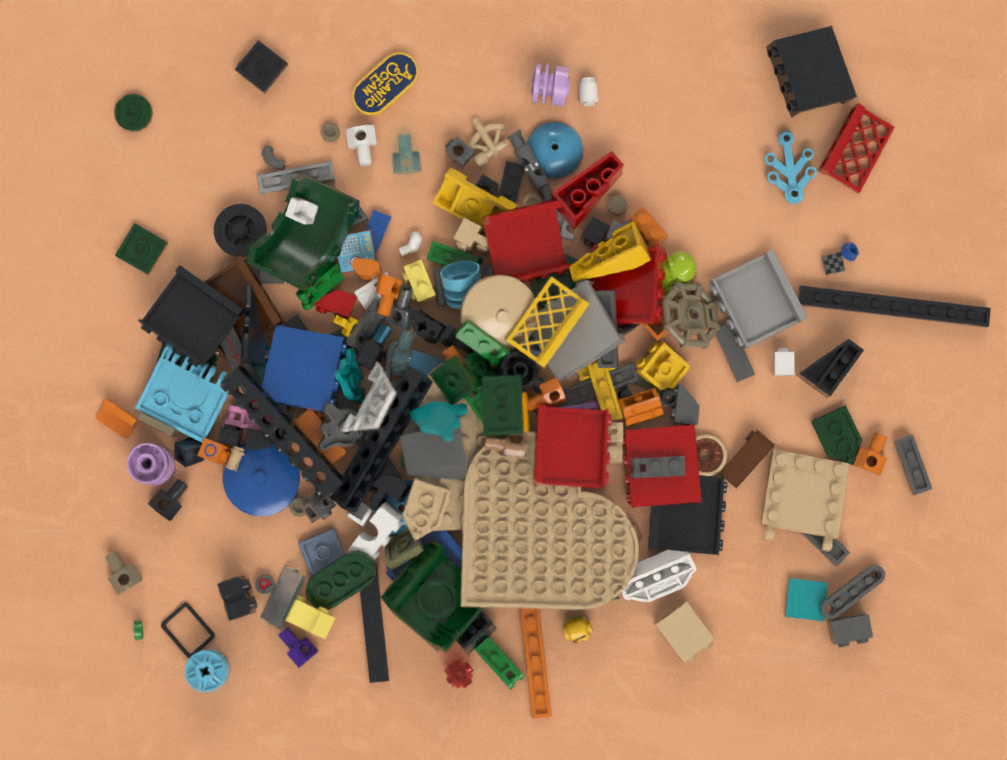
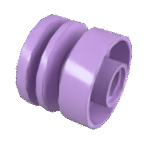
[531,63,571,107]
[127,443,175,486]

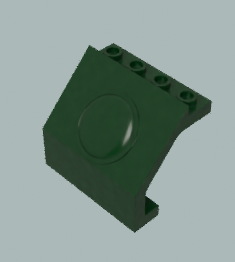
[380,539,484,653]

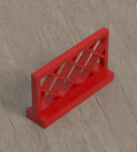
[818,103,895,193]

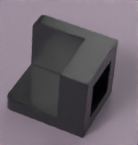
[174,437,204,468]

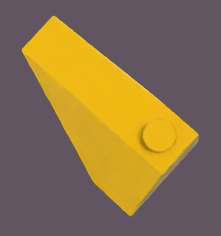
[569,221,651,282]

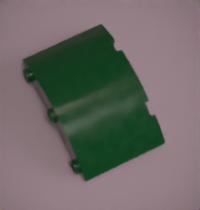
[247,173,360,291]

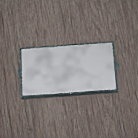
[260,566,306,629]

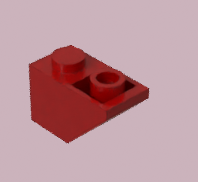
[314,289,358,319]

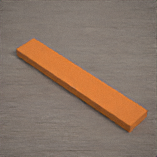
[520,608,552,719]

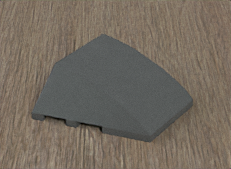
[399,426,468,481]

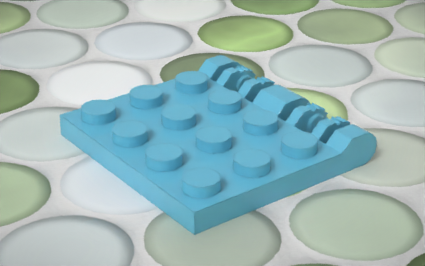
[135,344,229,443]

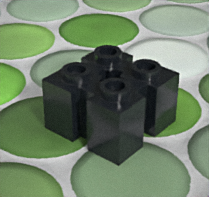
[217,576,258,621]

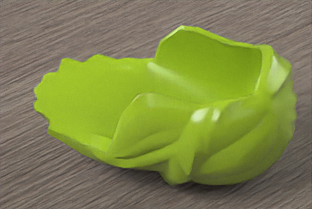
[662,251,697,299]

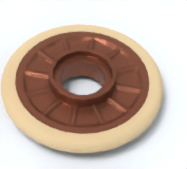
[696,434,727,476]

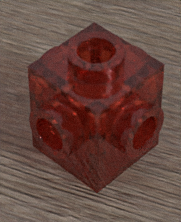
[444,657,474,689]

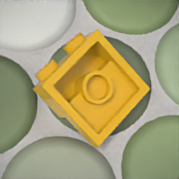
[635,341,691,392]

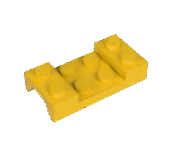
[432,168,517,233]

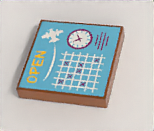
[337,229,377,273]

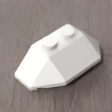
[622,550,696,602]

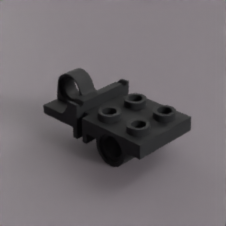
[408,309,474,354]

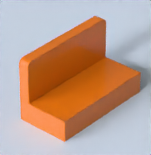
[96,398,140,439]

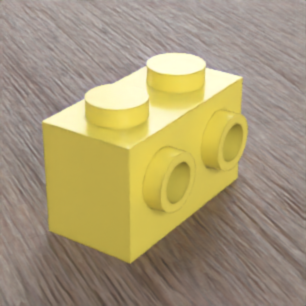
[402,260,436,305]

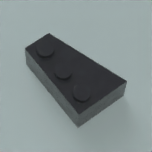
[796,339,864,398]

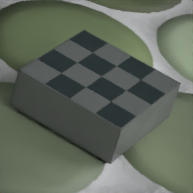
[821,252,845,275]

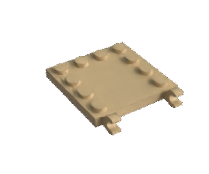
[761,449,849,552]

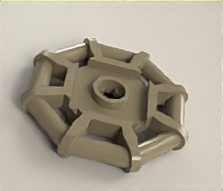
[661,282,721,349]

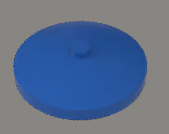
[223,443,300,516]

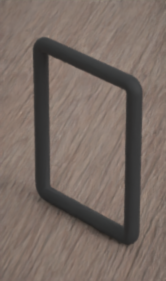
[161,603,215,658]

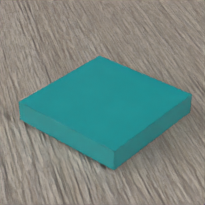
[785,578,828,621]

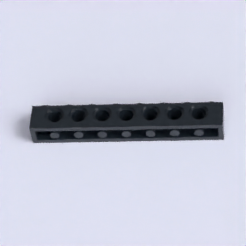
[220,364,346,498]
[330,366,434,513]

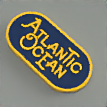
[352,53,418,116]

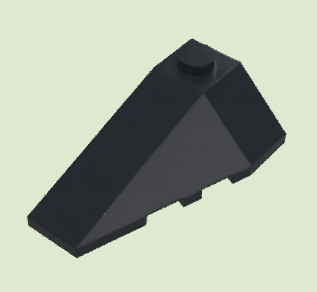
[240,285,269,365]

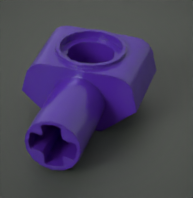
[278,627,319,668]

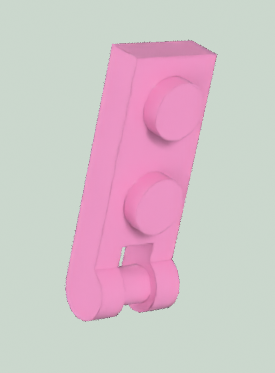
[224,405,273,430]

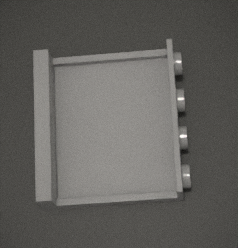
[709,249,808,350]
[532,280,626,381]

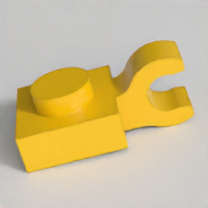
[333,315,359,337]

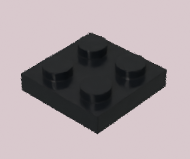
[235,40,288,94]

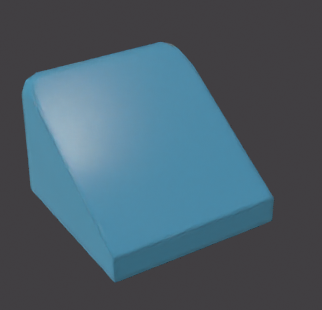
[370,323,391,345]

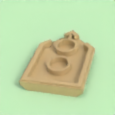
[402,478,452,540]

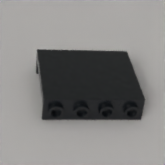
[766,26,857,118]
[138,265,244,368]
[648,476,727,555]

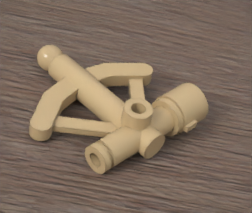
[469,118,509,167]

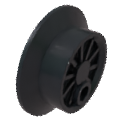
[214,204,267,257]

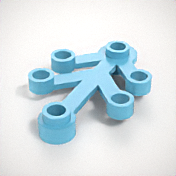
[764,131,817,204]

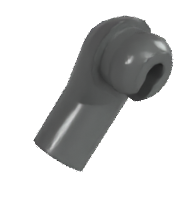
[261,145,286,170]

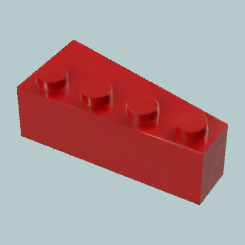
[551,151,624,230]

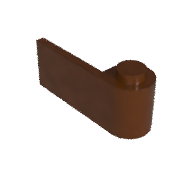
[719,430,775,489]

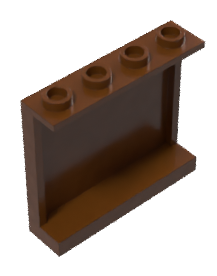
[204,256,284,358]

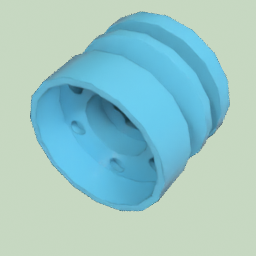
[440,261,482,309]
[185,649,230,692]

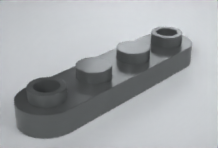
[819,565,885,619]

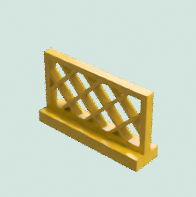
[506,277,590,368]

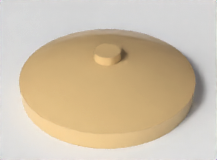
[460,275,538,353]

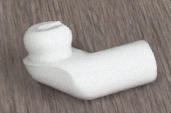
[399,231,422,257]

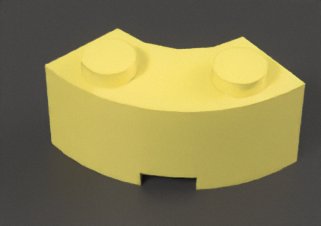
[282,594,335,639]

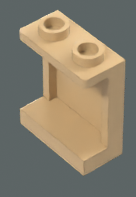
[655,601,715,663]

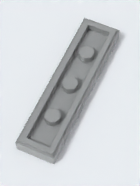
[257,161,335,195]

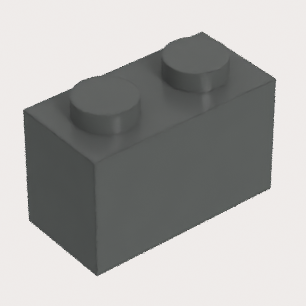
[828,614,873,647]

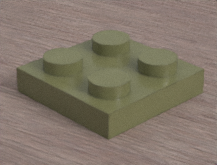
[385,528,423,570]

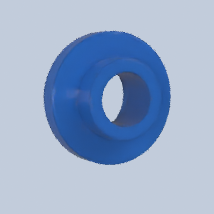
[841,243,859,261]

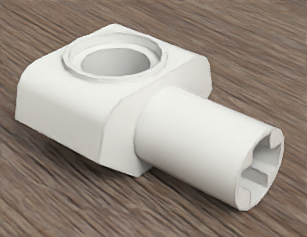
[346,125,377,166]

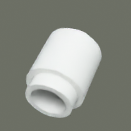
[578,77,598,107]

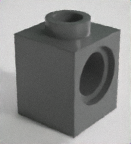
[445,136,475,169]

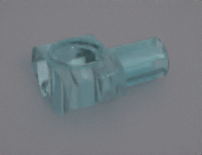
[392,134,422,174]
[388,330,414,372]

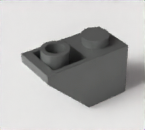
[670,384,700,426]

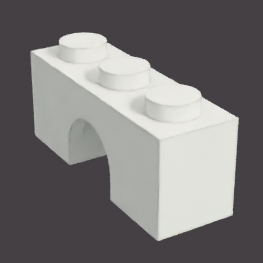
[348,502,403,561]

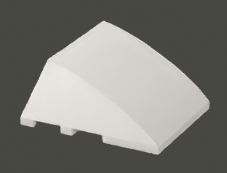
[341,361,396,432]

